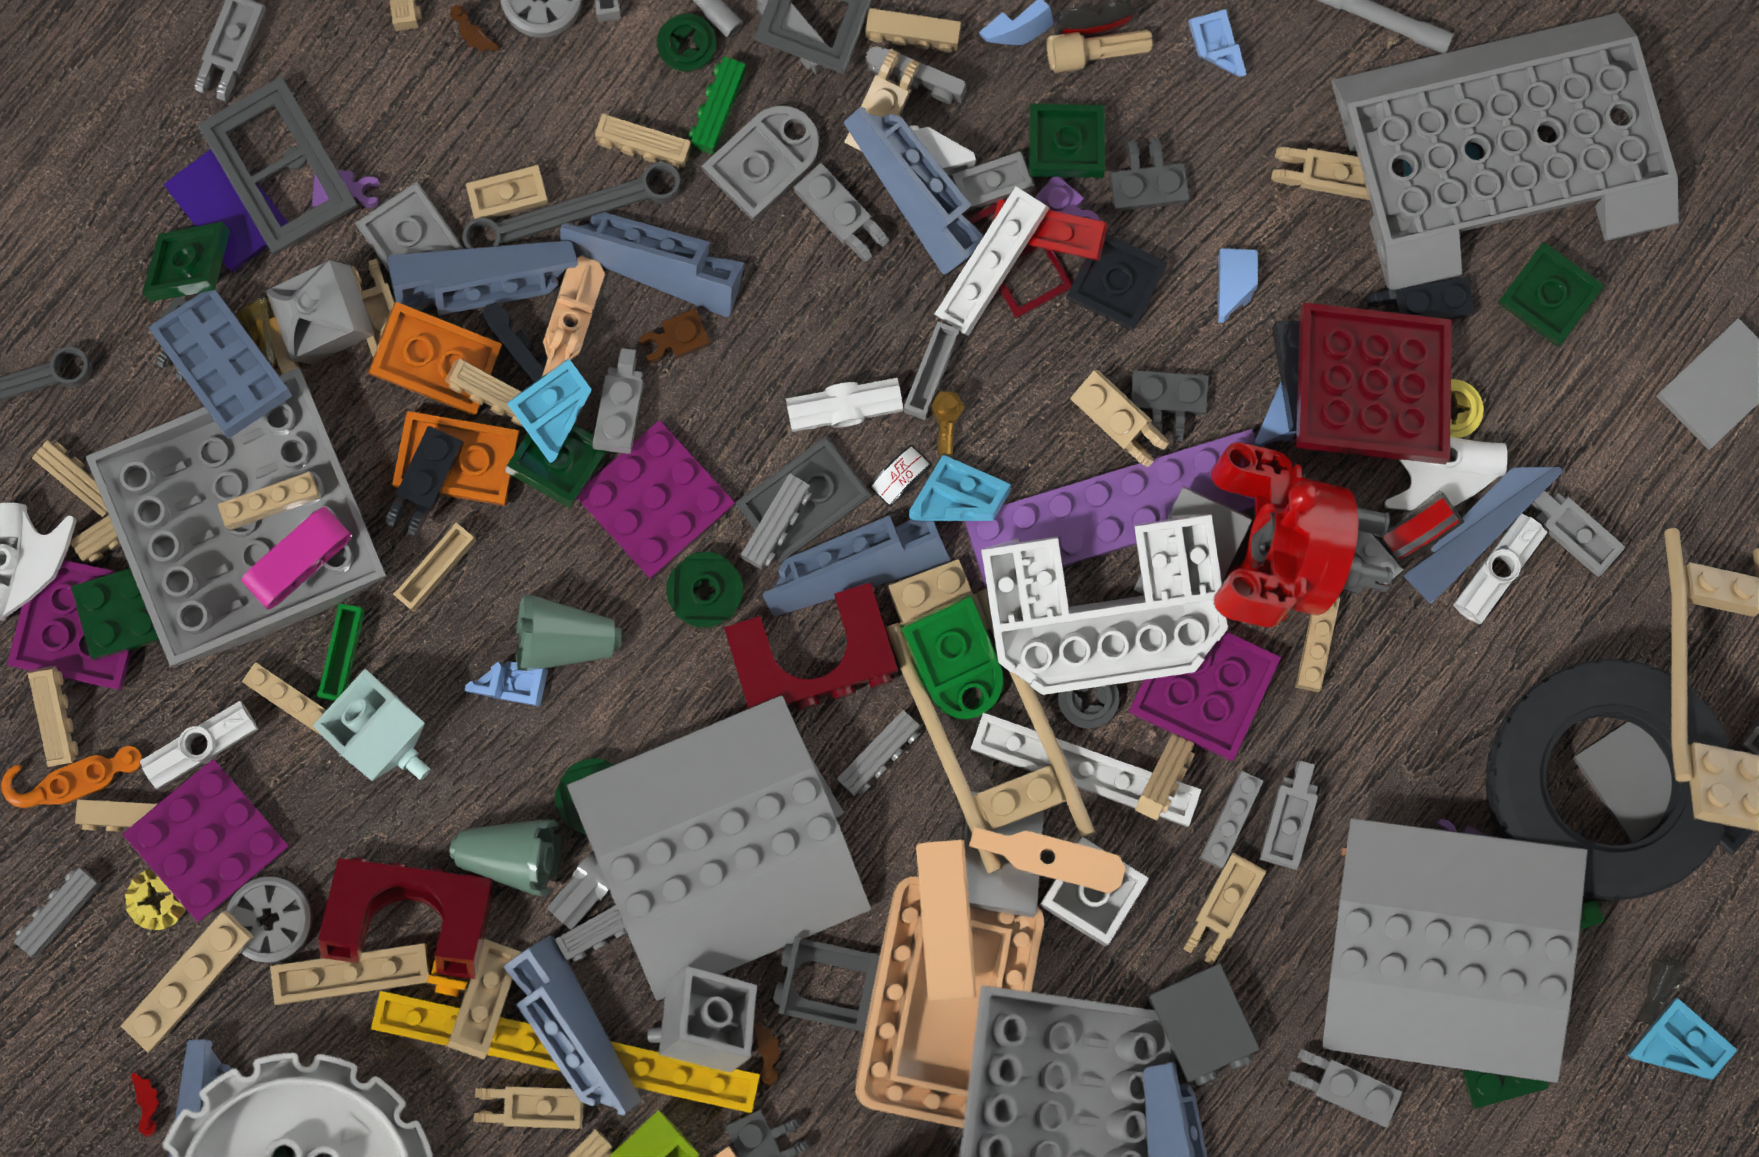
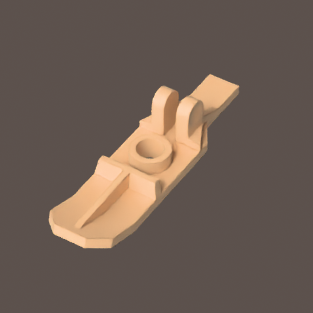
[542,256,605,377]
[969,827,1126,893]

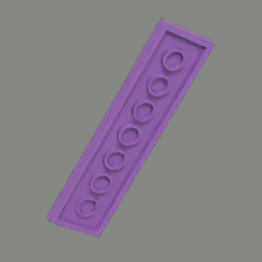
[964,429,1256,589]

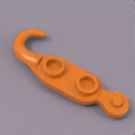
[1,746,143,808]

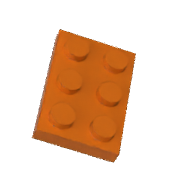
[367,302,502,415]
[392,411,520,506]

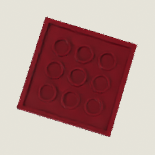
[1296,302,1452,465]

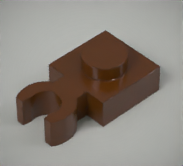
[639,308,711,363]

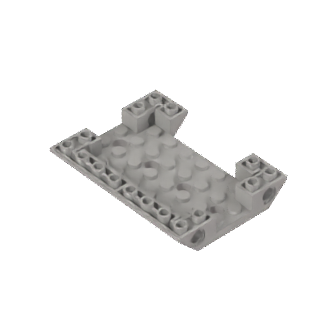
[1331,13,1679,291]

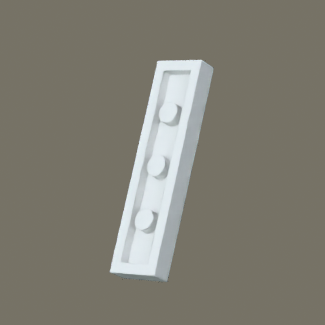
[935,186,1050,336]

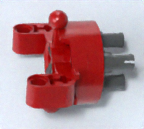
[1210,442,1393,627]

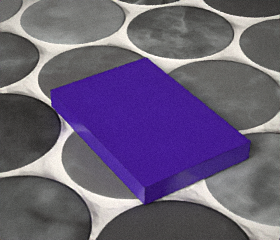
[163,149,288,274]

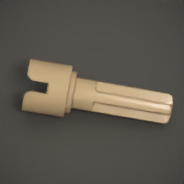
[1047,30,1153,73]

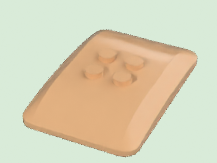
[855,876,1044,1128]

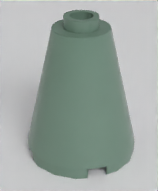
[516,595,621,671]
[450,819,562,897]

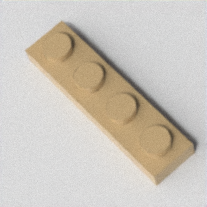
[121,910,254,1053]
[270,943,430,1005]

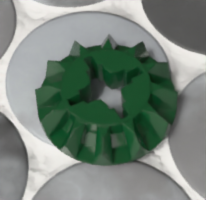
[657,14,716,74]

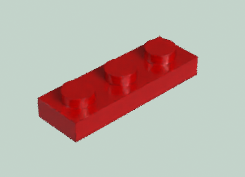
[993,199,1108,261]

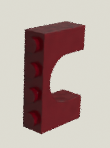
[724,582,898,711]
[318,857,493,979]

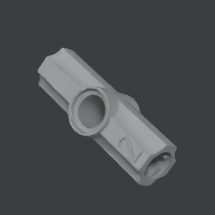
[547,851,611,930]

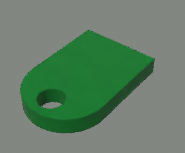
[899,594,1003,719]

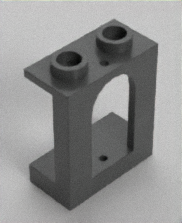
[773,936,880,1032]

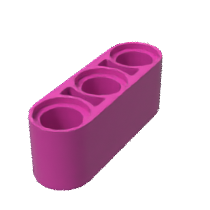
[241,506,352,610]

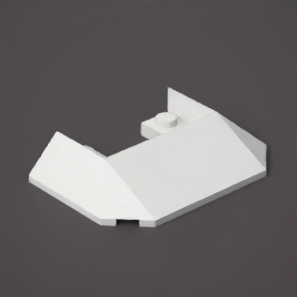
[981,514,1228,695]

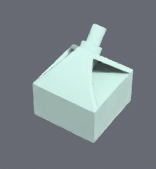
[313,669,431,781]

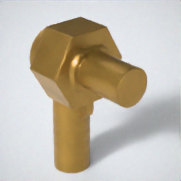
[930,392,965,456]

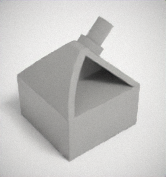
[266,260,375,364]
[647,966,757,1073]

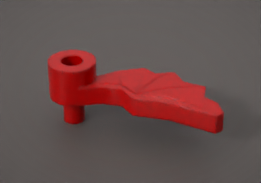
[130,1073,160,1137]

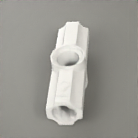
[786,378,903,432]
[1453,514,1548,624]
[140,701,259,790]

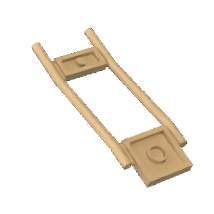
[1664,528,1759,831]
[885,559,1095,874]

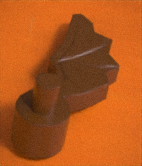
[450,5,499,53]
[753,1021,780,1086]

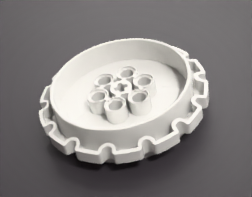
[163,1053,433,1157]

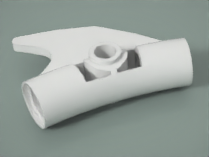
[1384,436,1507,512]
[0,503,76,622]

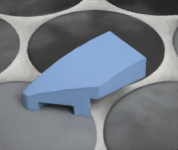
[979,0,1054,45]
[1188,9,1247,77]
[1217,248,1258,323]
[1253,382,1297,448]
[464,661,548,707]

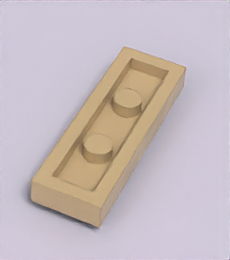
[447,939,521,1059]

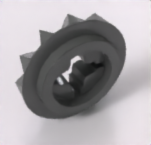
[1058,684,1119,729]

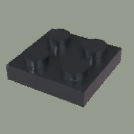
[1066,233,1167,332]

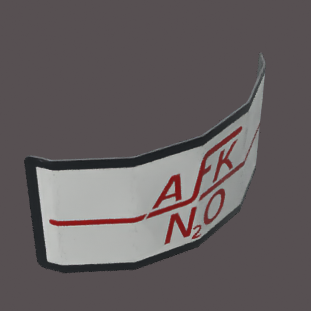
[869,445,932,507]

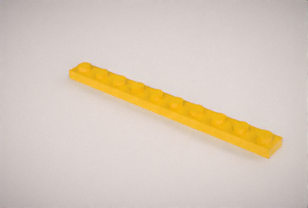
[371,991,760,1113]

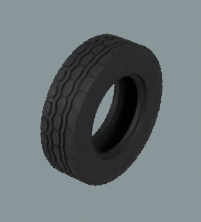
[1485,659,1732,901]

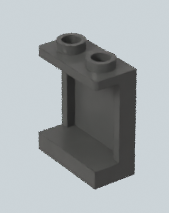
[1146,964,1260,1086]

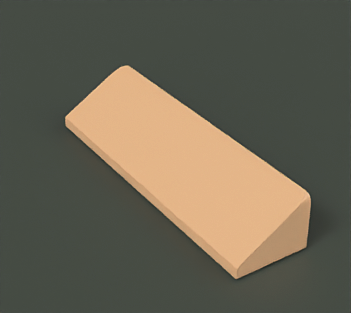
[916,840,977,1001]

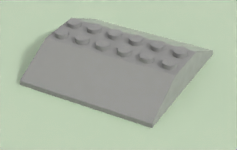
[85,367,387,667]
[567,695,871,1001]
[1322,818,1587,1083]
[960,985,1175,1157]

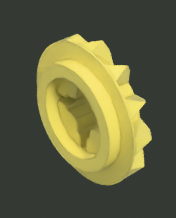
[1450,379,1484,438]
[125,869,186,930]

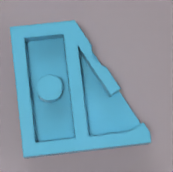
[506,358,592,463]
[909,455,1011,521]
[1626,998,1737,1079]

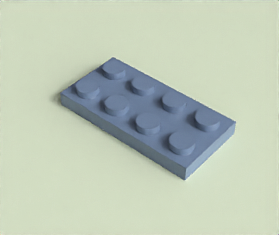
[148,290,292,439]

